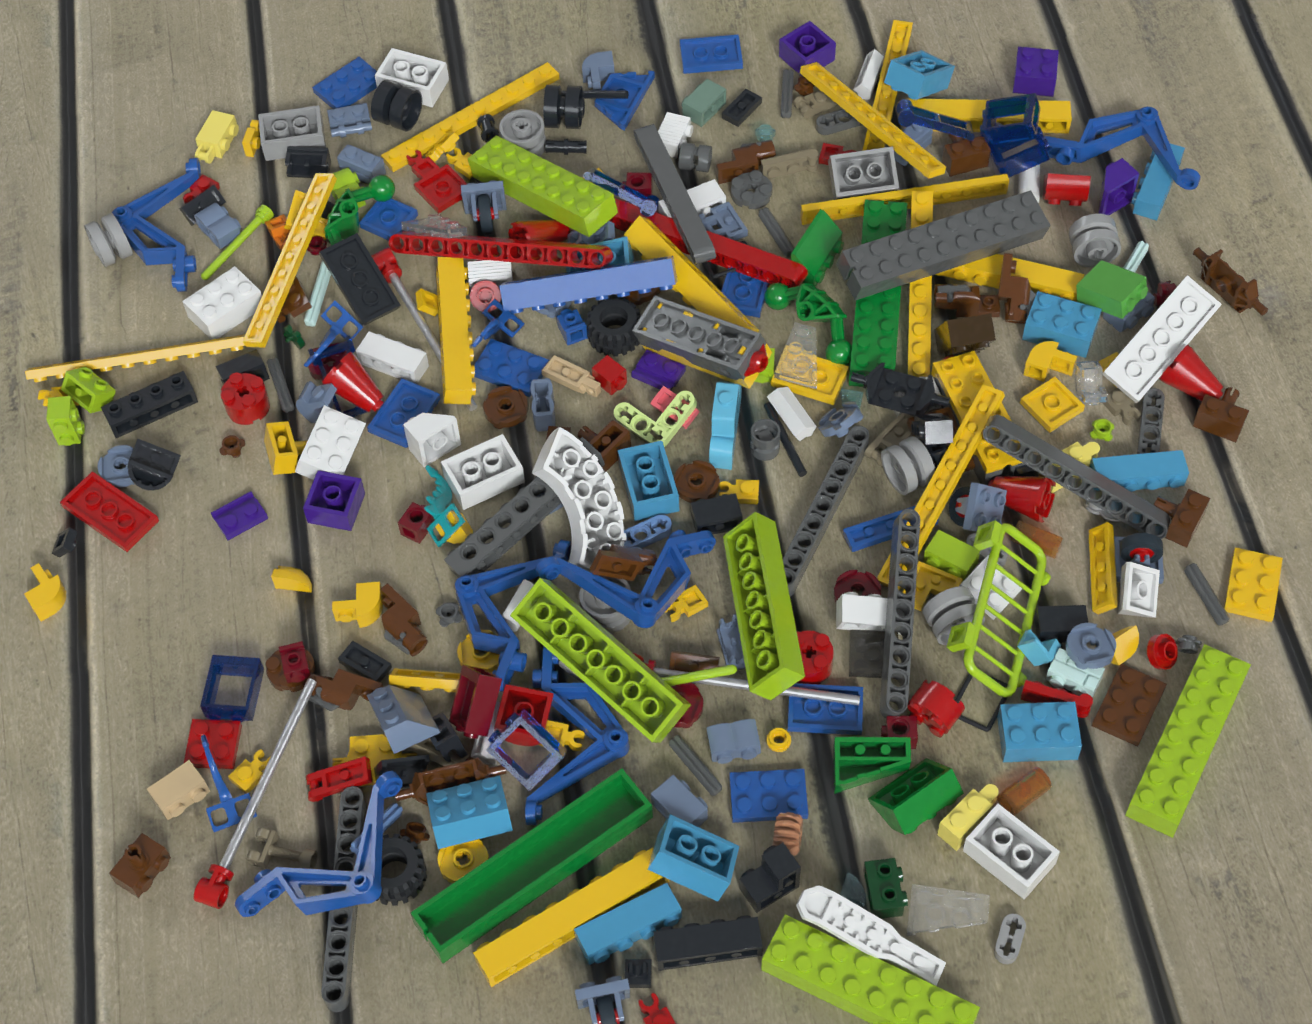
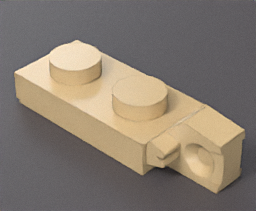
[542,355,602,397]

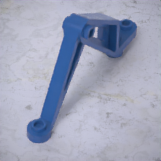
[1037,107,1201,190]
[112,158,201,292]
[536,530,716,628]
[455,539,572,692]
[525,646,630,825]
[235,771,403,917]

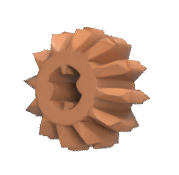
[773,812,803,856]

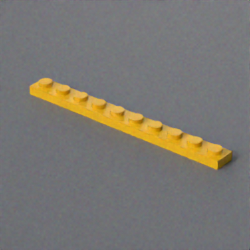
[862,20,913,151]
[381,62,560,172]
[800,62,946,179]
[242,173,337,348]
[800,174,1009,225]
[908,191,933,377]
[25,334,245,382]
[877,384,1005,590]

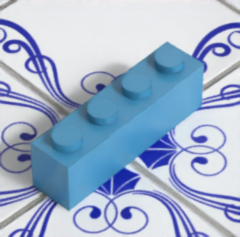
[1131,143,1185,221]
[1089,450,1189,492]
[574,883,682,965]

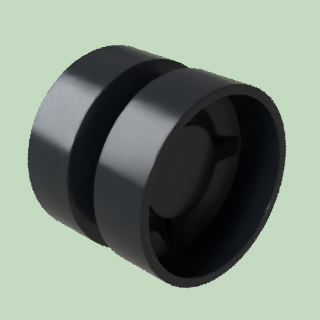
[371,80,422,132]
[543,84,585,129]

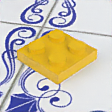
[1020,377,1085,433]

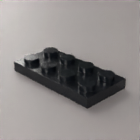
[319,233,401,326]

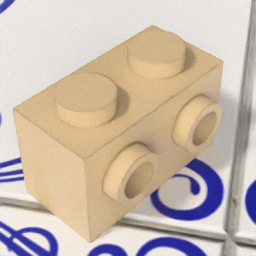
[147,760,210,820]

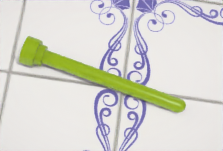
[201,204,274,280]
[662,665,737,686]

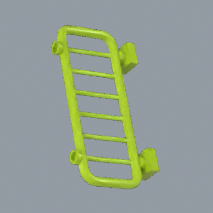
[946,520,1051,697]

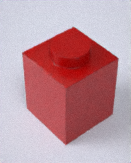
[592,355,627,396]

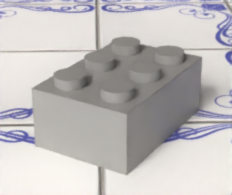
[258,105,326,161]
[828,146,899,200]

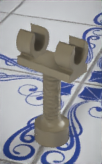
[246,827,318,869]

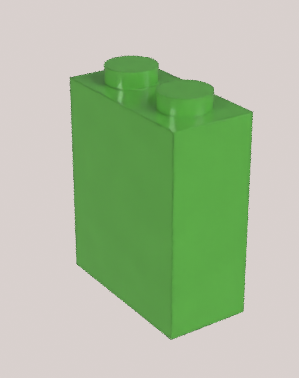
[1076,260,1148,319]

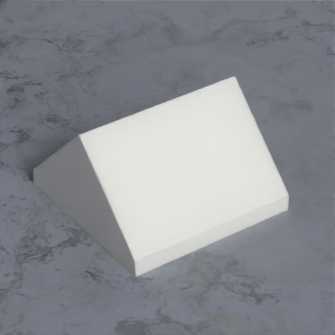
[1118,562,1160,618]

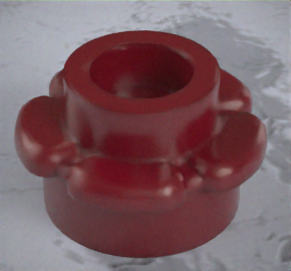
[307,236,327,256]

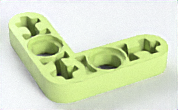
[613,391,697,447]

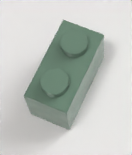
[682,79,726,127]

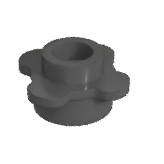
[436,603,462,627]
[1176,635,1202,654]

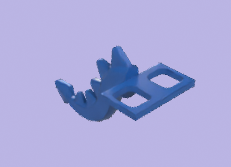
[471,299,525,347]
[304,301,364,367]
[201,735,257,832]

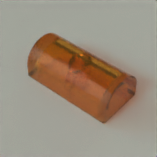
[1011,521,1063,559]
[997,767,1051,816]

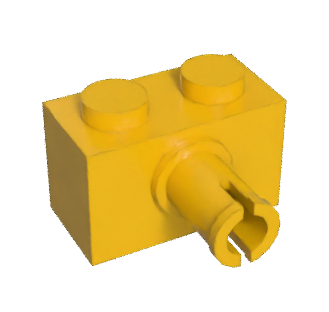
[264,421,308,475]

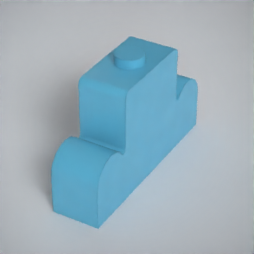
[709,381,742,470]

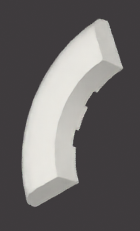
[532,427,626,573]

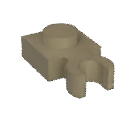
[1101,388,1141,426]

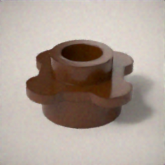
[794,76,815,96]
[219,435,245,458]
[399,822,430,844]

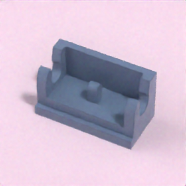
[716,614,745,670]

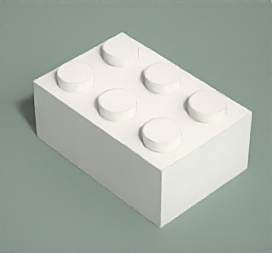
[375,48,449,107]
[182,266,262,340]
[295,405,366,480]
[441,434,525,510]
[963,804,1060,899]

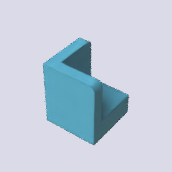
[1017,629,1061,666]

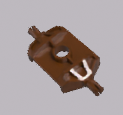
[1193,247,1268,316]
[395,757,506,806]

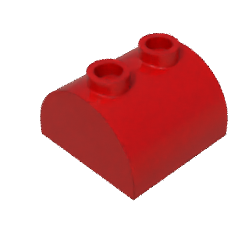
[1043,173,1091,206]
[494,684,554,746]

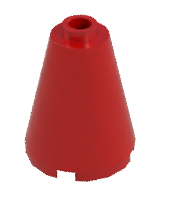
[508,220,570,256]
[1159,345,1224,401]
[322,352,384,413]
[988,476,1056,523]

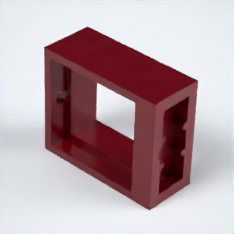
[449,665,502,739]

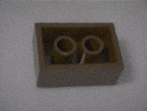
[934,314,996,357]

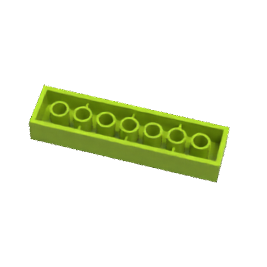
[468,135,618,237]
[723,512,805,700]
[510,578,691,743]
[1125,644,1251,838]
[761,914,980,1024]

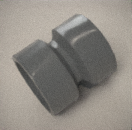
[679,142,712,173]
[750,419,780,461]

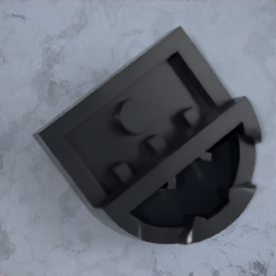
[127,439,181,491]

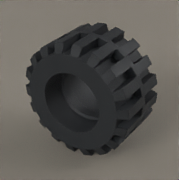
[586,297,641,357]
[376,834,427,906]

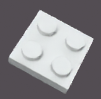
[959,555,1022,620]

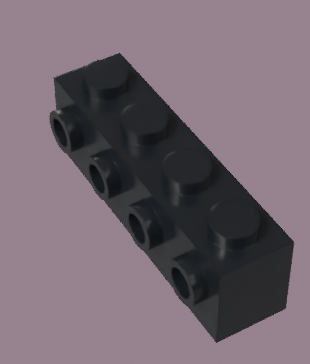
[101,371,198,438]
[653,915,763,971]

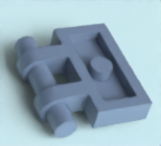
[327,103,372,138]
[699,202,748,241]

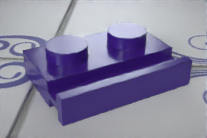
[631,350,686,391]
[211,491,268,541]

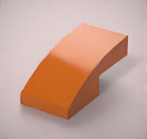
[265,214,291,252]

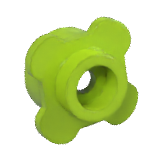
[1090,419,1114,442]

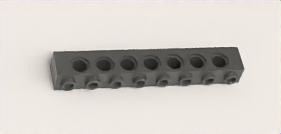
[444,437,605,578]

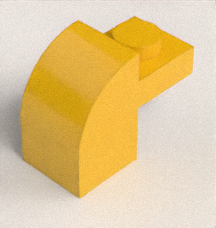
[1023,341,1077,382]
[24,563,67,622]
[332,582,383,628]

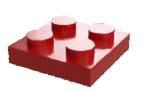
[414,164,467,214]
[184,719,242,769]

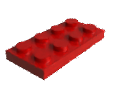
[60,471,159,552]

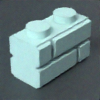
[1046,648,1105,698]

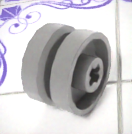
[499,109,546,157]
[84,213,133,267]
[1068,214,1122,268]
[881,436,935,495]
[579,575,631,634]
[922,586,985,645]

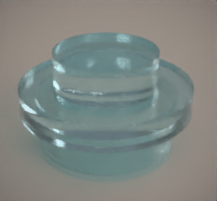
[755,124,776,142]

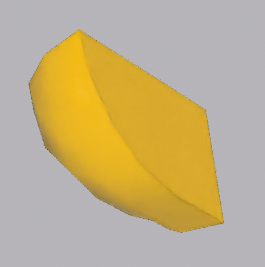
[435,511,473,544]
[271,566,312,593]
[1095,625,1139,665]

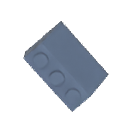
[367,685,440,754]

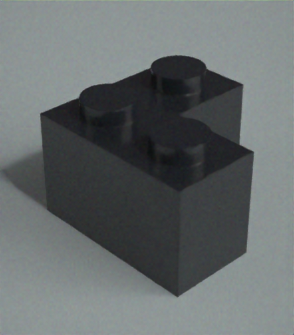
[739,843,801,913]

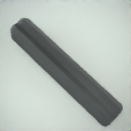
[781,69,794,118]
[759,207,795,257]
[267,357,295,413]
[1184,563,1230,626]
[669,735,722,796]

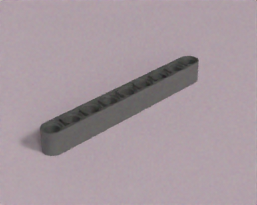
[634,124,716,265]
[983,415,1170,539]
[783,426,869,596]
[880,509,920,718]
[321,786,367,1012]

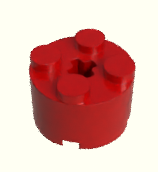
[221,372,270,425]
[797,630,834,685]
[907,680,965,738]

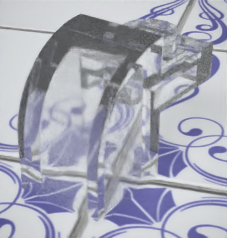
[1075,360,1107,405]

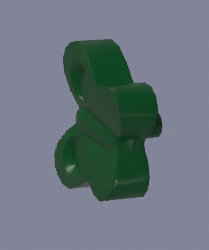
[283,324,305,349]

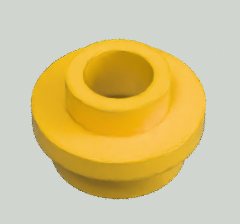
[766,728,791,752]

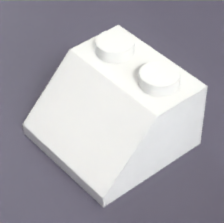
[403,413,461,467]

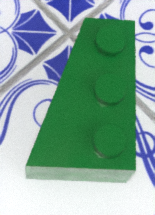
[833,737,911,794]

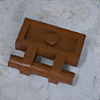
[277,276,312,323]

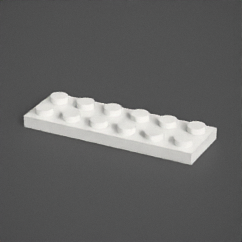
[1102,275,1222,403]

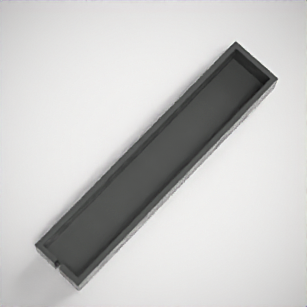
[836,190,1051,300]

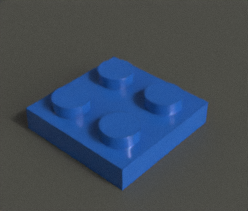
[359,198,418,241]

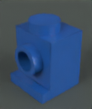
[557,309,588,346]

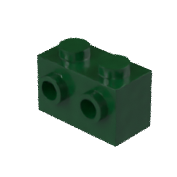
[863,858,908,919]

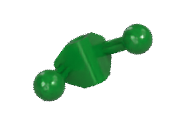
[324,175,395,246]
[764,282,852,365]

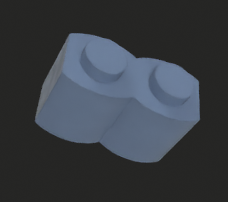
[194,203,241,249]
[530,378,556,432]
[706,719,761,764]

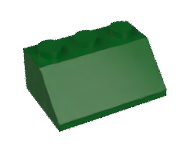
[791,209,844,287]
[868,758,964,835]

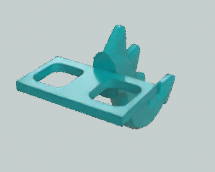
[424,465,466,547]

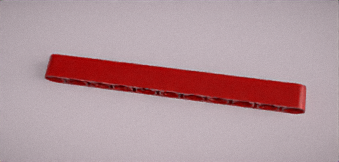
[609,198,808,288]
[389,231,613,269]

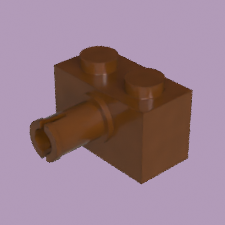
[942,128,991,177]
[1193,387,1249,443]
[577,420,632,472]
[1154,489,1210,548]
[109,833,171,898]

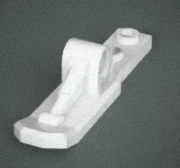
[796,885,946,986]

